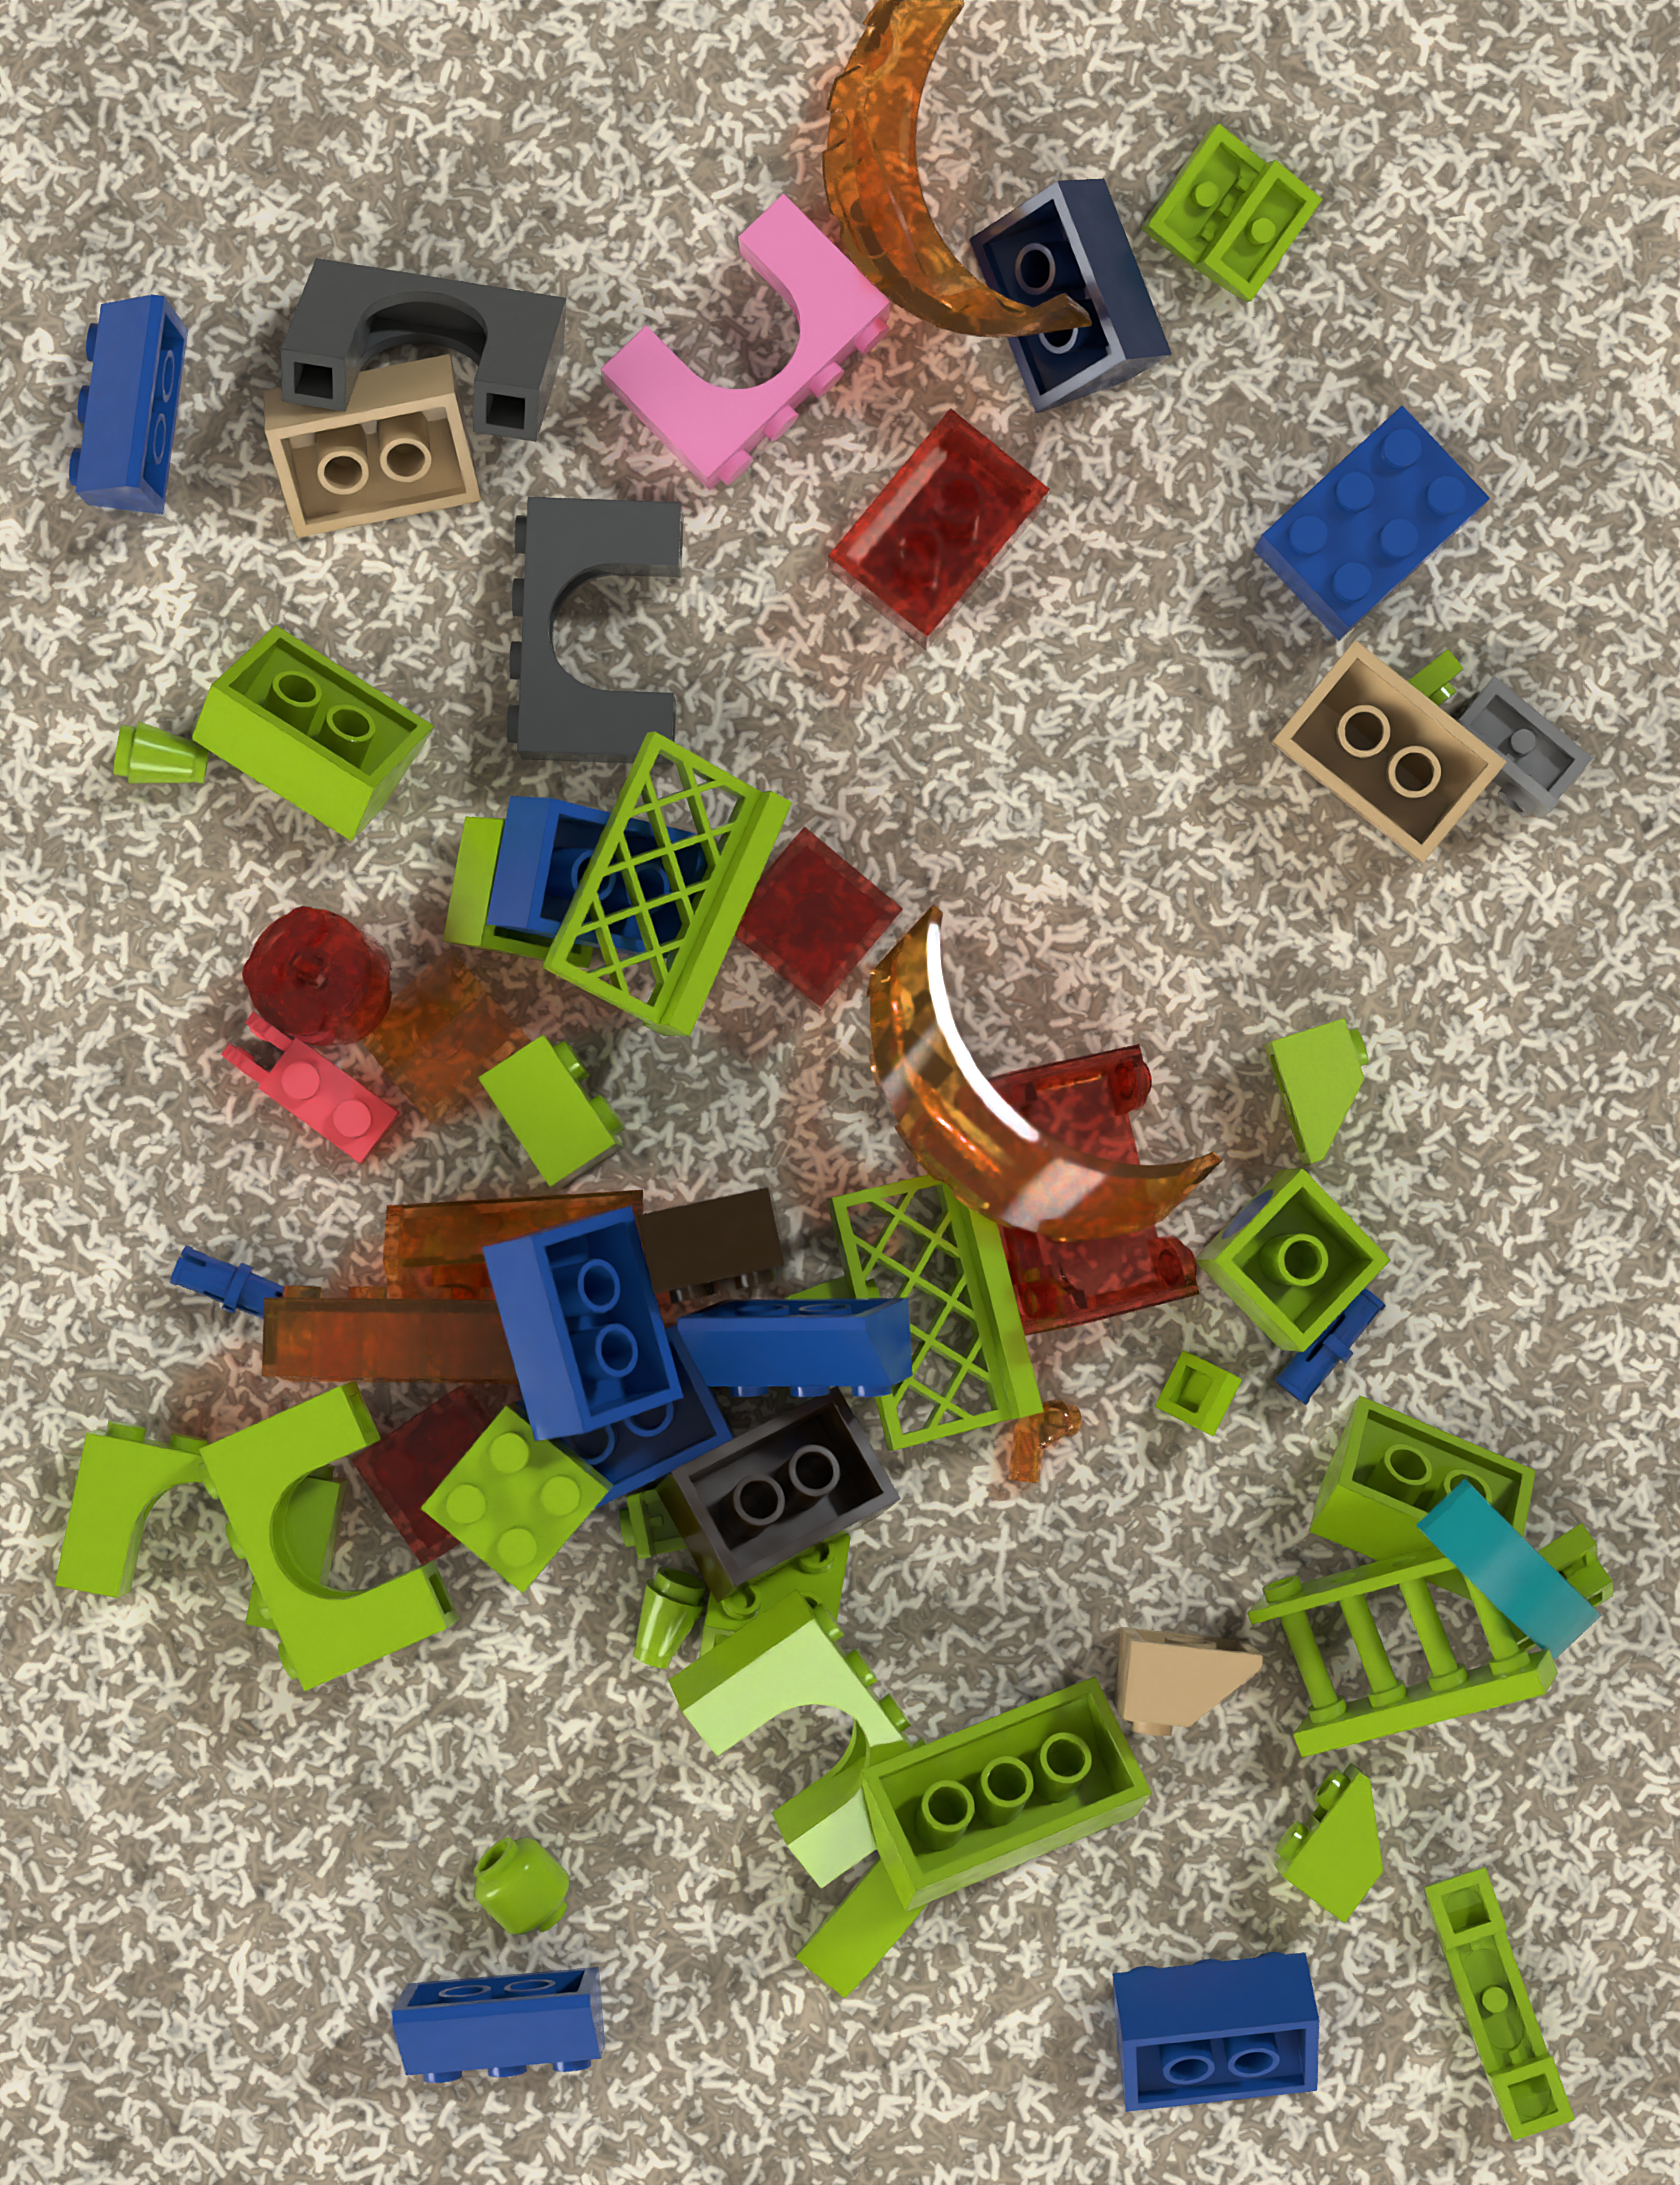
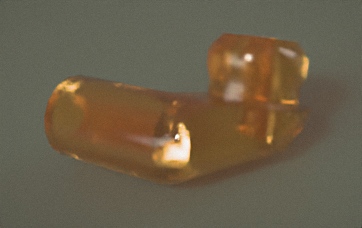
[1008,1399,1082,1483]

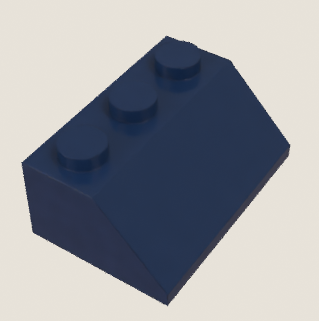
[969,178,1172,413]

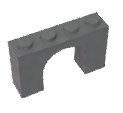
[281,258,566,442]
[507,497,684,765]

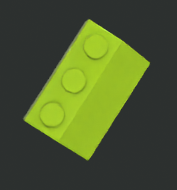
[191,625,434,841]
[1309,1395,1536,1601]

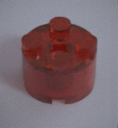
[242,906,393,1047]

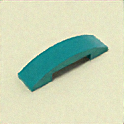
[1416,1479,1602,1660]

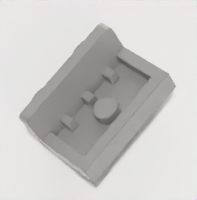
[1457,677,1593,819]

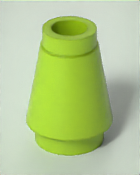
[113,721,209,784]
[633,1567,707,1669]

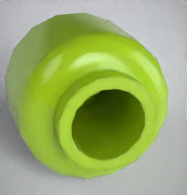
[474,1837,570,1935]

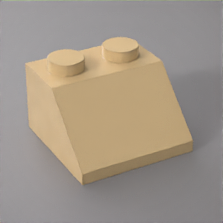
[1113,1627,1263,1736]

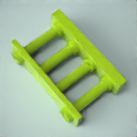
[1247,1545,1558,1758]

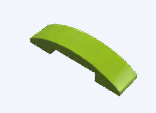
[795,1855,929,1998]
[1423,1866,1575,2141]

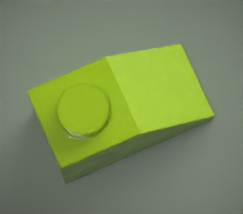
[1264,1018,1369,1165]

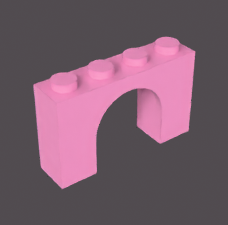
[601,193,890,491]

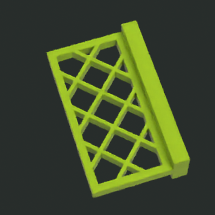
[542,731,793,1036]
[826,1161,1044,1451]

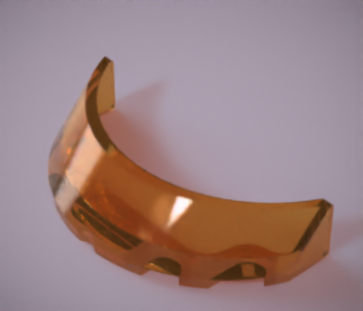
[822,0,1092,338]
[866,904,1223,1242]

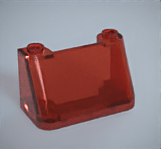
[953,1044,1200,1336]

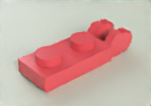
[221,1011,401,1164]

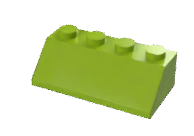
[860,1676,1152,1912]

